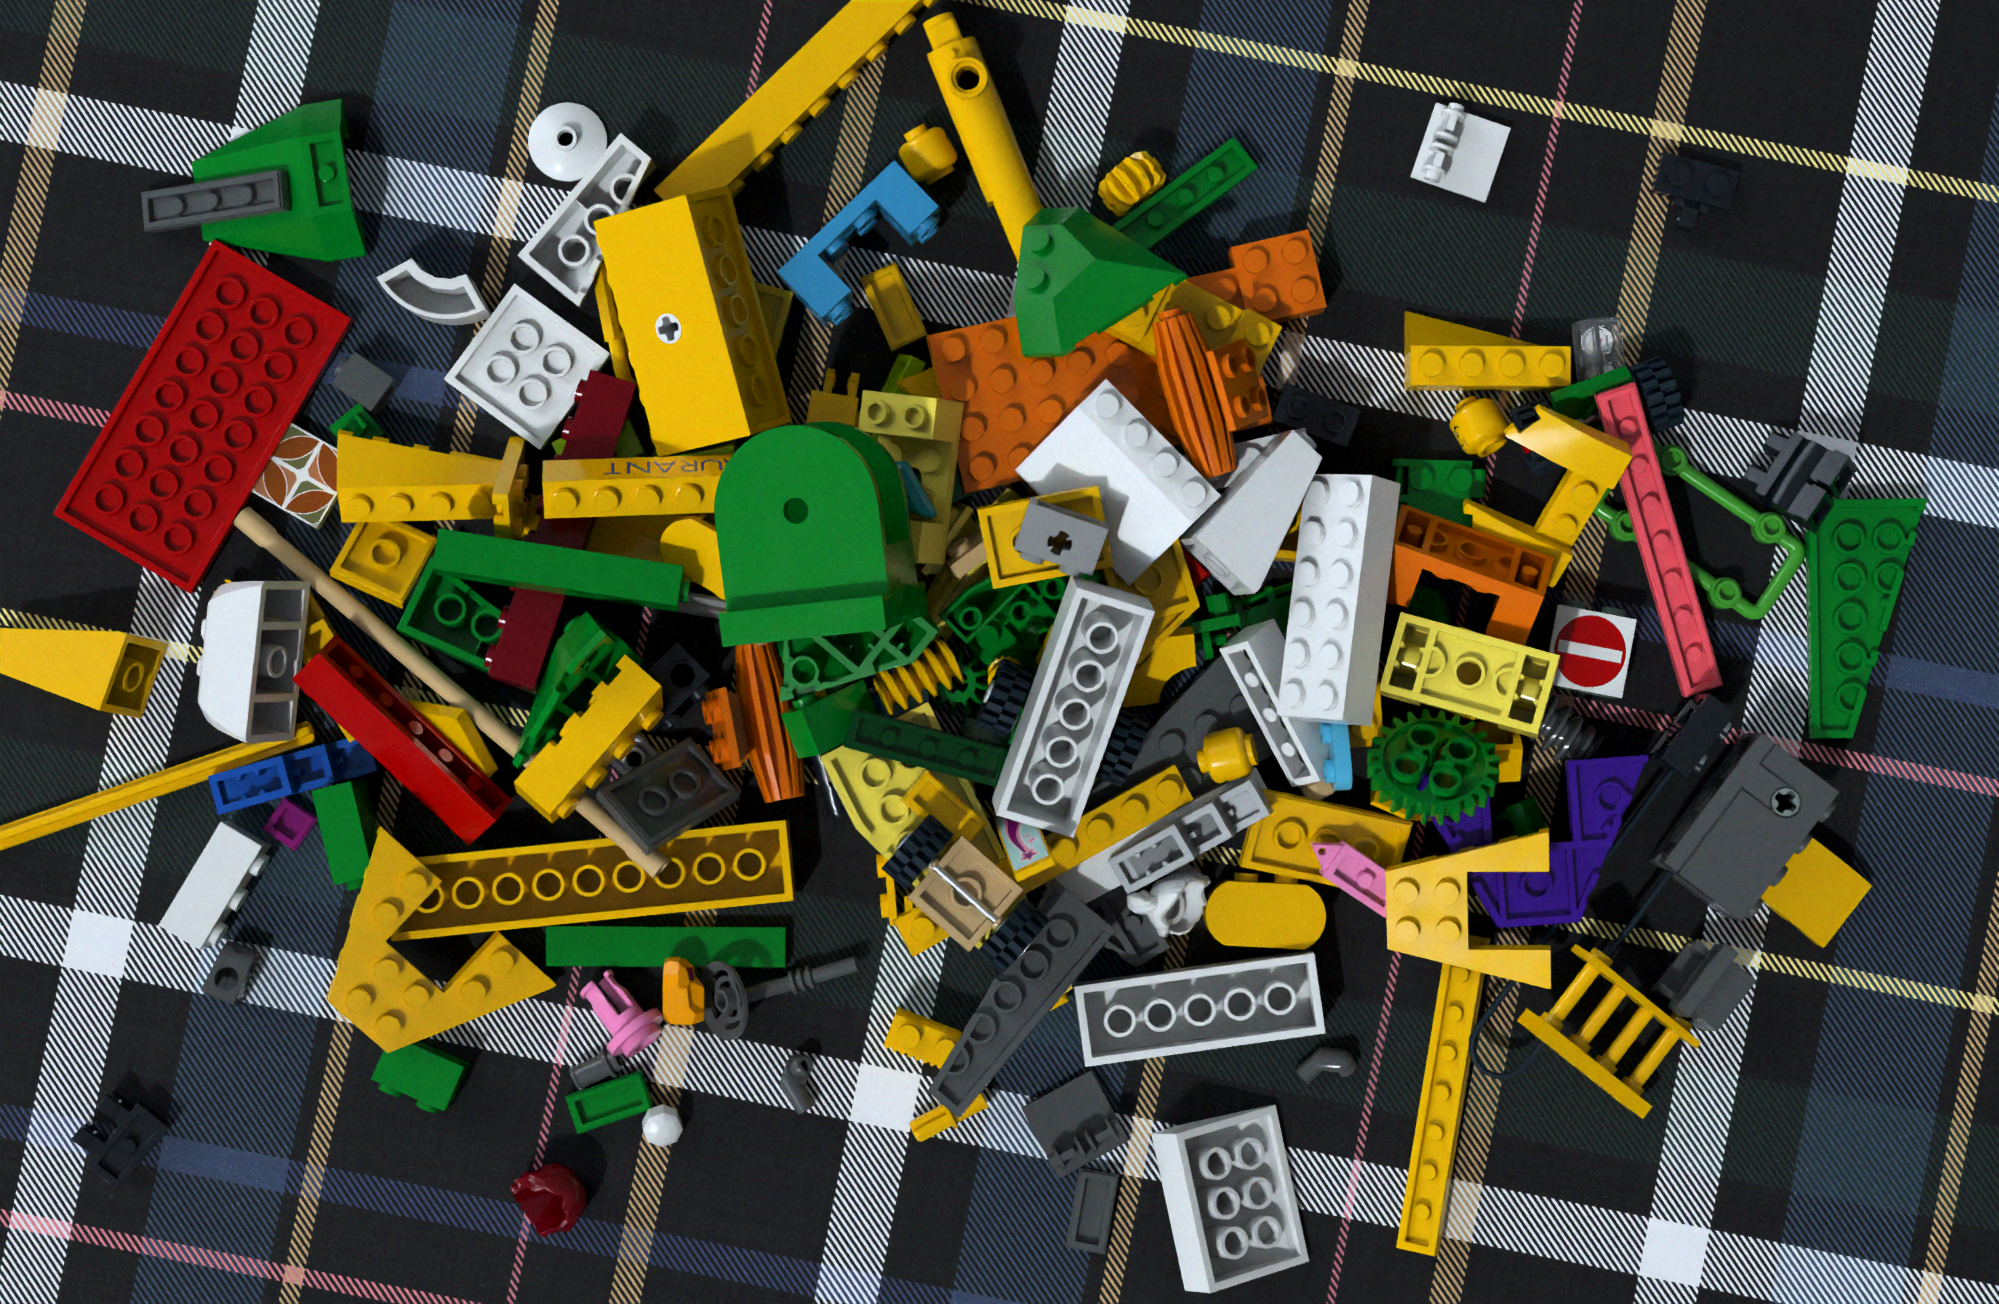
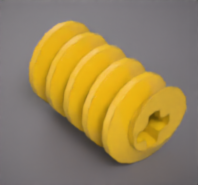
[873,639,964,717]

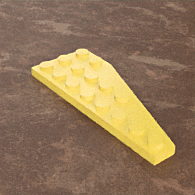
[819,702,1073,993]

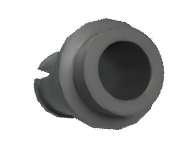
[569,1047,624,1091]

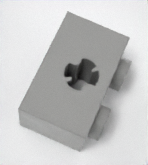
[1014,497,1109,578]

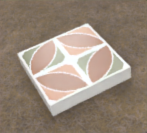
[252,423,338,530]

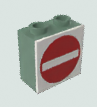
[1542,599,1637,699]

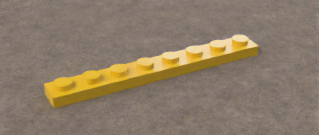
[892,764,1194,957]
[1396,935,1491,1256]

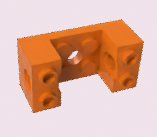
[1386,504,1554,646]

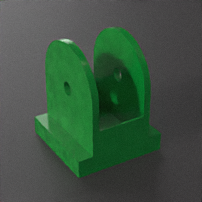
[714,421,928,647]

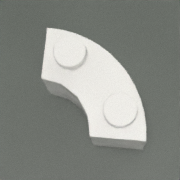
[376,258,492,325]

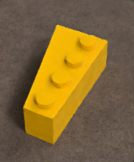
[514,654,663,824]

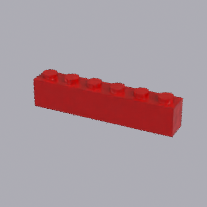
[292,634,513,846]

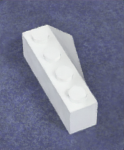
[517,133,656,308]

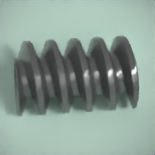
[1529,695,1605,761]

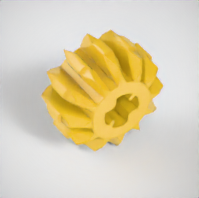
[1098,151,1166,217]

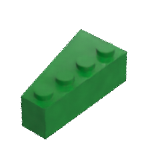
[396,557,553,695]

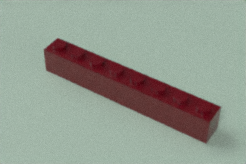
[484,369,639,693]

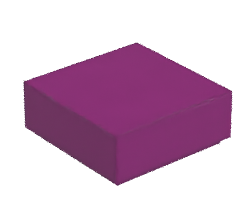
[262,797,318,851]

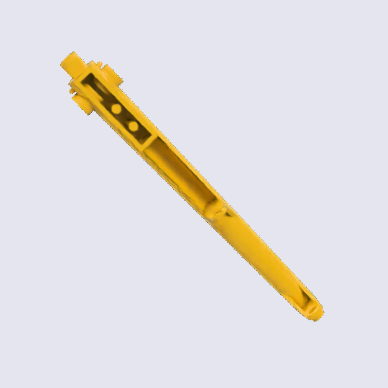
[923,12,1181,545]

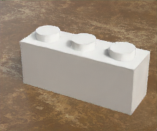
[159,821,271,950]

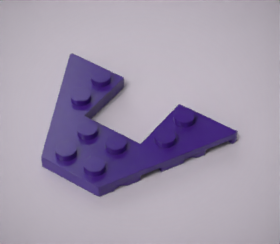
[1419,755,1648,928]

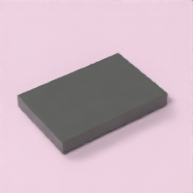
[596,736,740,856]

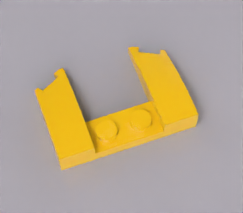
[1463,405,1633,588]

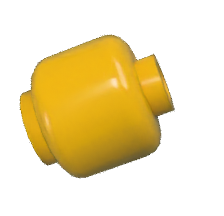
[899,123,957,186]
[1449,396,1509,457]
[1196,727,1258,783]

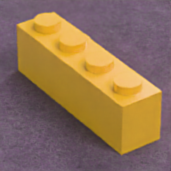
[1404,311,1571,392]
[336,429,502,523]

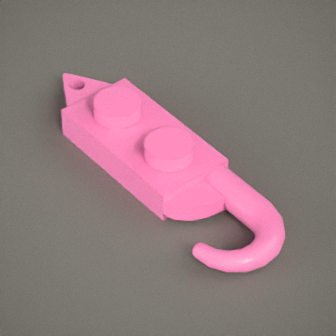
[1311,839,1386,918]

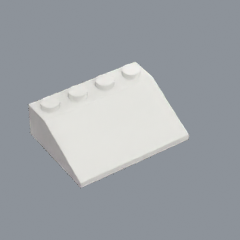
[1015,379,1221,586]
[1151,1105,1309,1293]

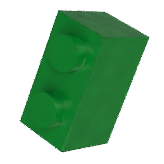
[780,679,878,758]
[371,1041,470,1114]

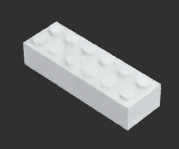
[1277,474,1401,726]
[992,576,1155,838]
[1073,950,1326,1067]

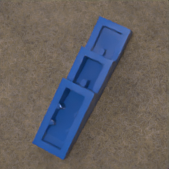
[208,738,382,815]

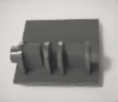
[1021,1070,1129,1179]

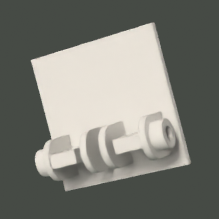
[1410,102,1511,203]

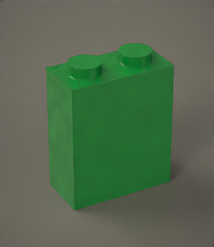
[311,780,378,891]

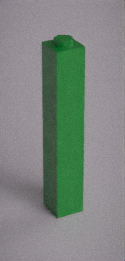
[432,529,691,612]

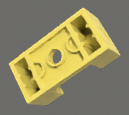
[858,390,964,565]
[1379,612,1560,739]

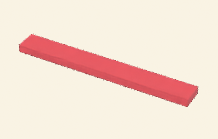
[1594,382,1723,698]

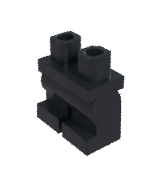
[1742,431,1857,534]

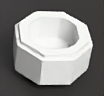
[642,1104,683,1147]

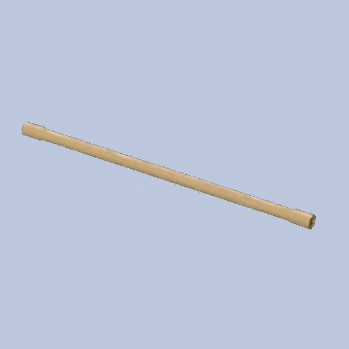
[234,507,670,879]

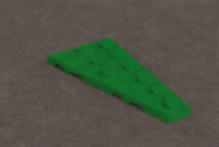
[1805,498,1928,739]

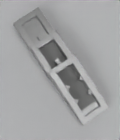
[1108,776,1274,895]

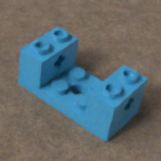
[777,160,940,328]

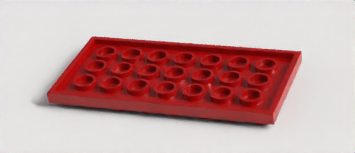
[53,239,354,594]

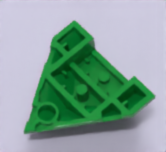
[1014,207,1189,358]
[512,611,651,769]
[780,613,940,702]

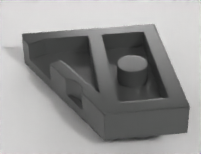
[1085,885,1172,967]

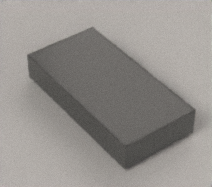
[1065,1167,1119,1254]

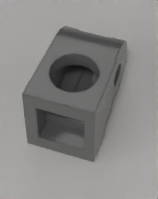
[201,940,260,1008]

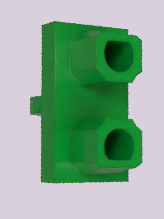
[1177,592,1241,660]

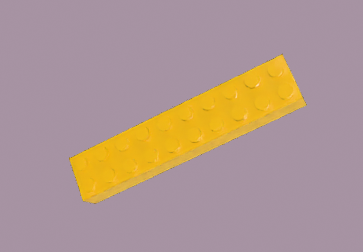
[391,819,796,941]

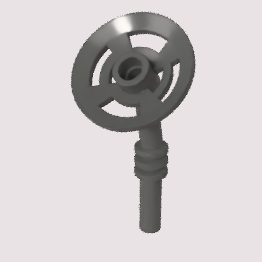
[700,956,859,1041]

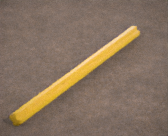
[0,721,316,851]

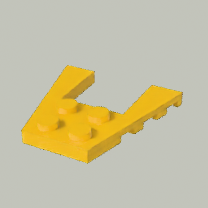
[1385,828,1551,989]

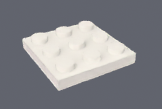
[444,283,611,451]

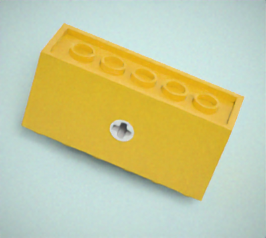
[593,186,792,457]

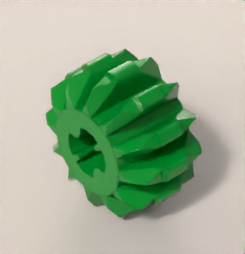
[928,649,989,717]

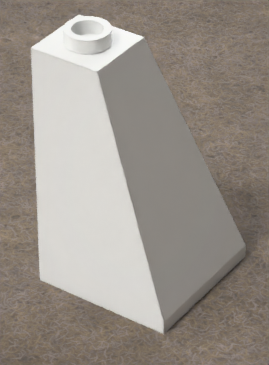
[1179,429,1322,595]

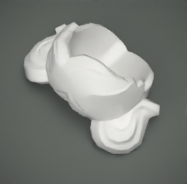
[1127,865,1211,937]

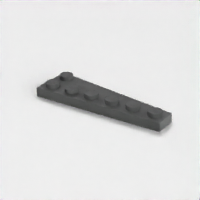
[928,879,1116,1118]

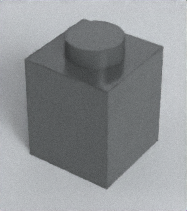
[332,352,401,416]

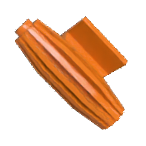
[1152,306,1269,479]
[702,641,805,803]

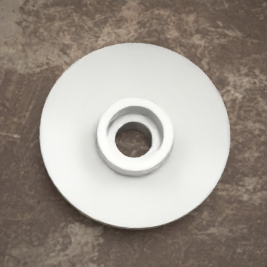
[528,102,608,182]

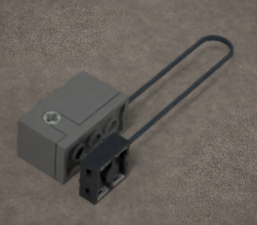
[1468,693,1839,1080]

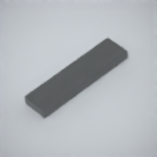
[141,170,291,233]

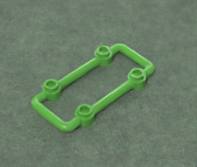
[1593,439,1805,619]

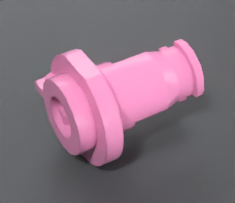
[580,969,664,1058]

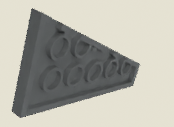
[1082,652,1274,814]

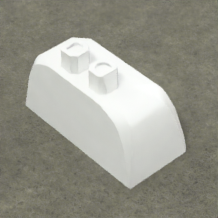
[197,581,311,743]

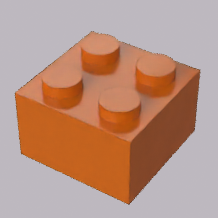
[1227,229,1327,324]

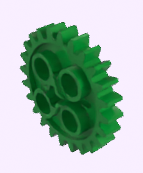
[1367,709,1500,825]

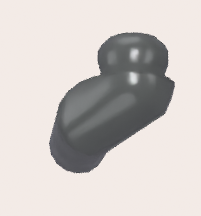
[1295,1046,1356,1085]

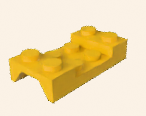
[1104,280,1282,377]

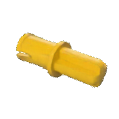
[909,1092,989,1142]

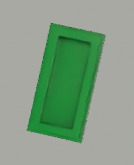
[565,1069,655,1134]

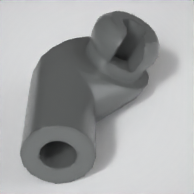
[780,1054,815,1115]

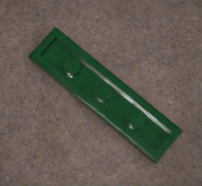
[843,708,1009,787]

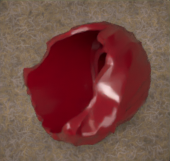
[510,1163,587,1238]

